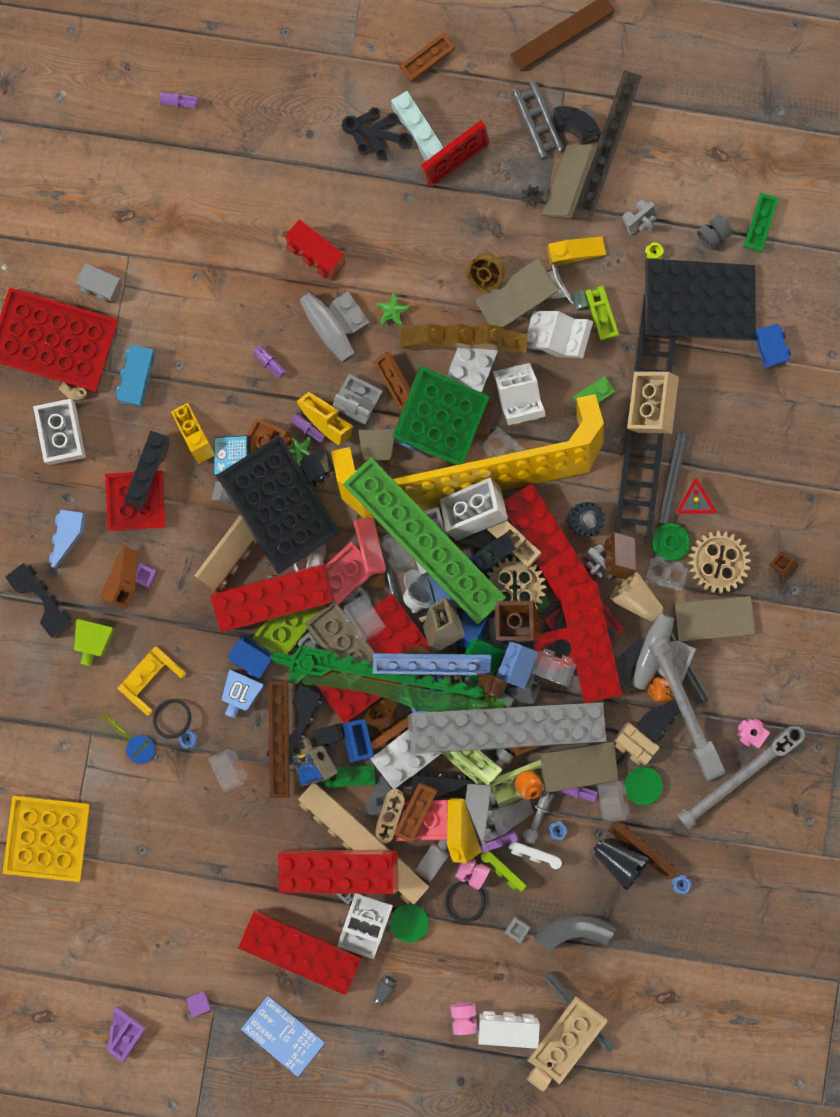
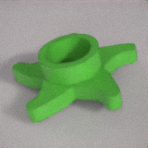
[376,293,409,326]
[290,437,311,468]

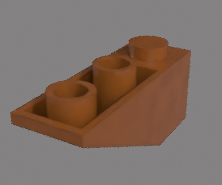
[99,545,139,609]

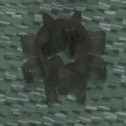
[521,184,544,209]

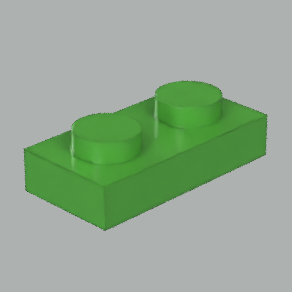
[573,376,615,404]

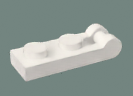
[508,841,562,869]

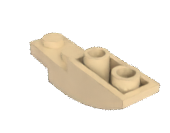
[486,520,542,568]

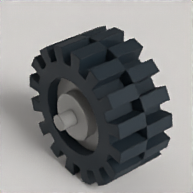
[568,502,606,537]

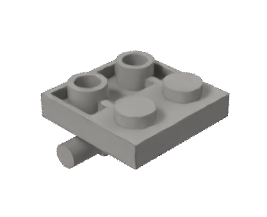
[332,374,383,425]

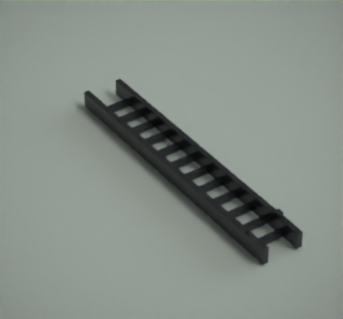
[614,293,676,543]

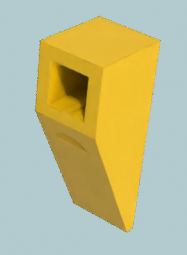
[171,403,215,464]

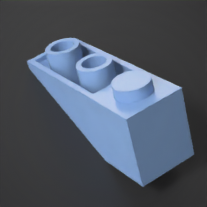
[49,510,86,568]

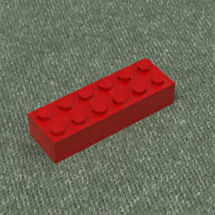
[504,483,593,603]
[210,563,335,632]
[278,850,399,894]
[238,909,362,996]

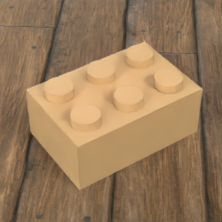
[627,372,679,434]

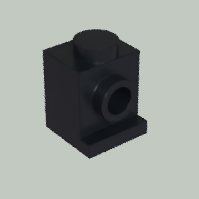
[313,724,344,747]

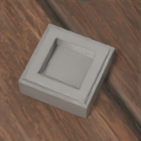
[504,916,531,944]

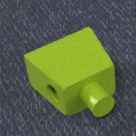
[74,619,116,666]

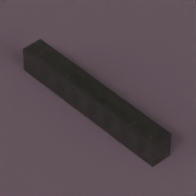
[573,70,642,222]

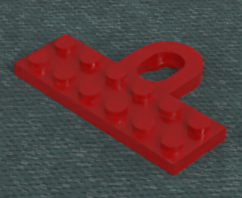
[533,581,622,703]

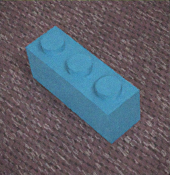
[116,345,156,408]

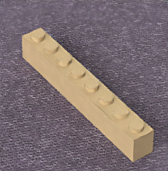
[298,783,429,904]

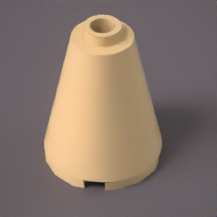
[610,572,663,622]

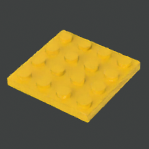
[3,796,91,882]

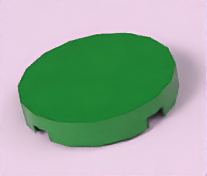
[651,523,690,562]
[624,766,663,805]
[390,903,429,943]

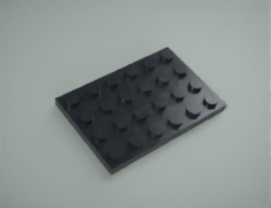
[645,258,756,341]
[215,435,341,574]

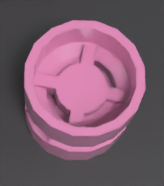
[455,858,491,890]
[450,1002,478,1035]

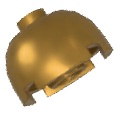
[466,253,505,293]

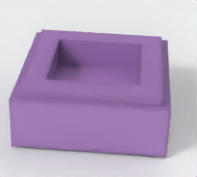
[135,563,158,588]
[186,991,211,1017]

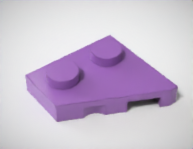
[479,831,518,853]
[107,1007,147,1062]

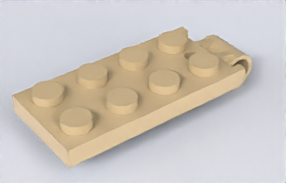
[527,996,607,1092]

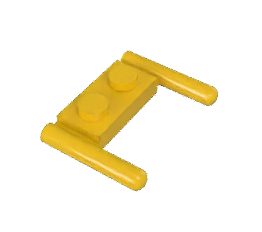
[117,646,186,716]

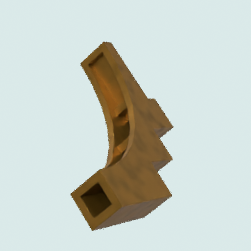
[400,323,527,354]

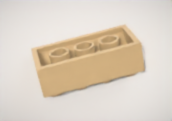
[194,515,258,592]

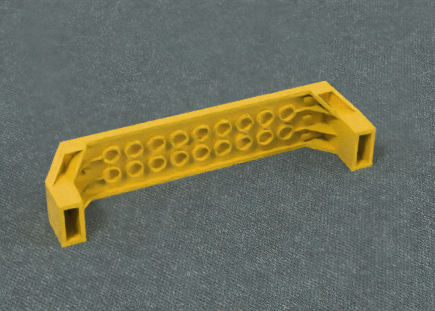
[331,394,604,519]

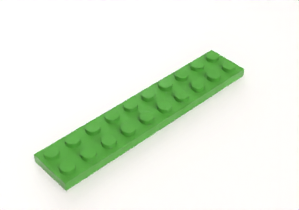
[343,457,506,624]

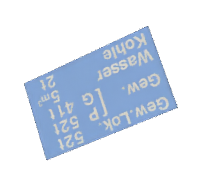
[241,996,325,1077]

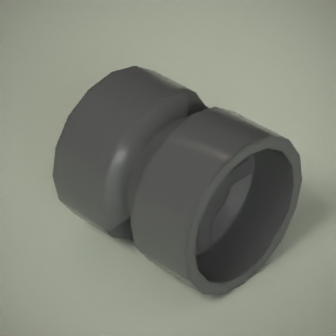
[696,214,733,250]

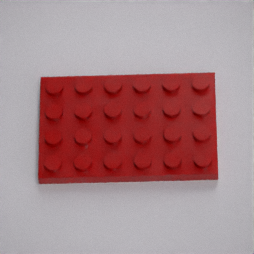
[0,287,119,393]
[308,594,437,724]

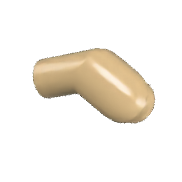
[58,382,87,400]

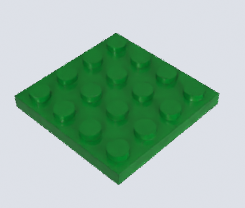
[392,366,490,465]

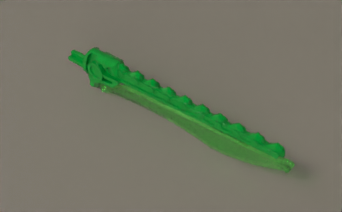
[272,645,489,712]

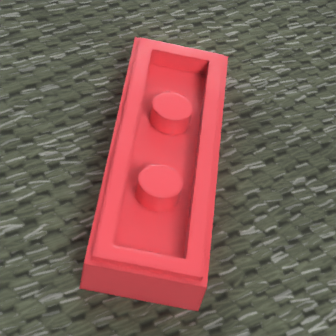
[354,518,386,575]

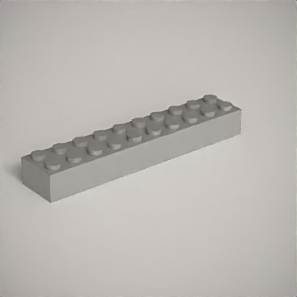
[408,702,606,755]

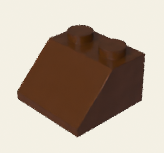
[495,601,540,641]

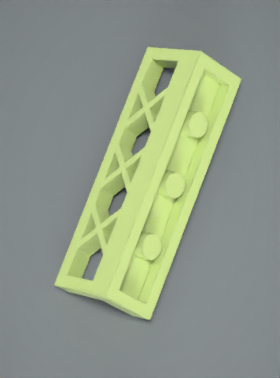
[441,750,502,785]
[491,760,544,807]

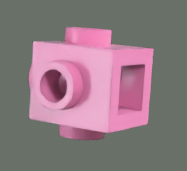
[737,718,770,748]

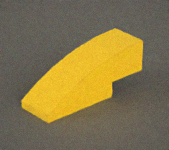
[297,392,353,446]

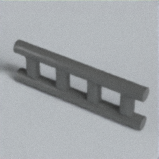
[512,81,565,159]

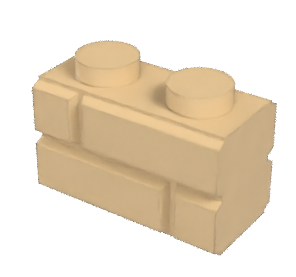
[613,722,659,765]

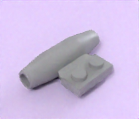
[300,292,369,363]
[631,613,696,690]

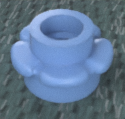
[179,730,198,749]
[549,821,568,841]
[672,875,691,894]

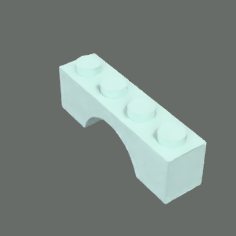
[391,91,444,161]

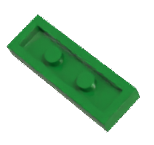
[743,193,779,253]

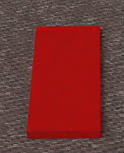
[421,120,490,187]

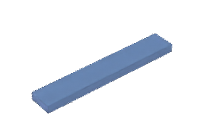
[373,653,492,675]

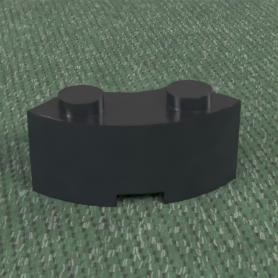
[553,106,601,145]
[301,449,335,487]

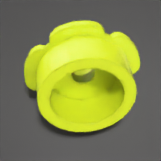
[645,243,664,259]

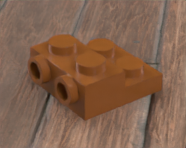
[247,418,293,452]

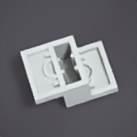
[527,311,593,358]
[493,363,546,425]
[370,729,441,789]
[337,894,393,959]

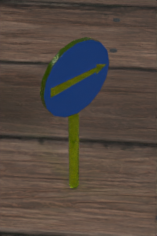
[103,714,155,764]

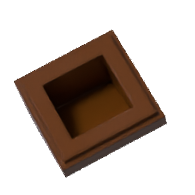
[769,551,799,580]

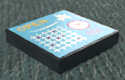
[214,435,251,475]

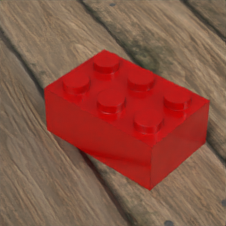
[285,219,345,280]

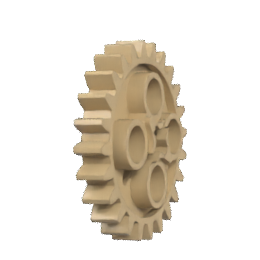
[687,531,751,593]
[487,556,546,611]

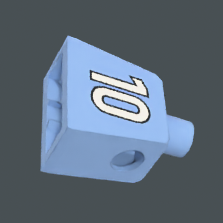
[222,670,265,718]

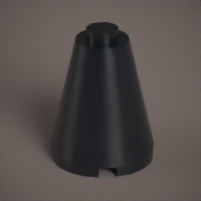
[594,839,649,890]

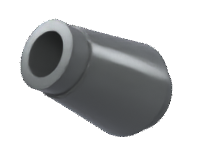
[373,975,398,1006]

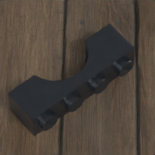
[124,430,170,513]
[5,563,73,638]
[266,685,323,763]

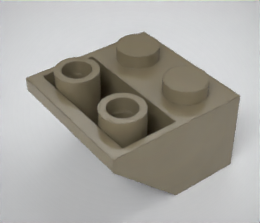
[423,597,465,654]

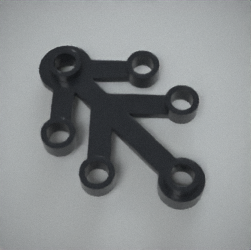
[342,107,412,161]

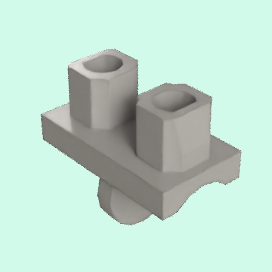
[622,200,657,236]
[583,544,612,580]

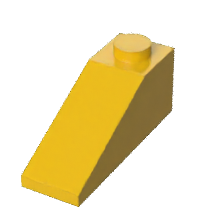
[547,237,606,267]
[447,799,482,863]

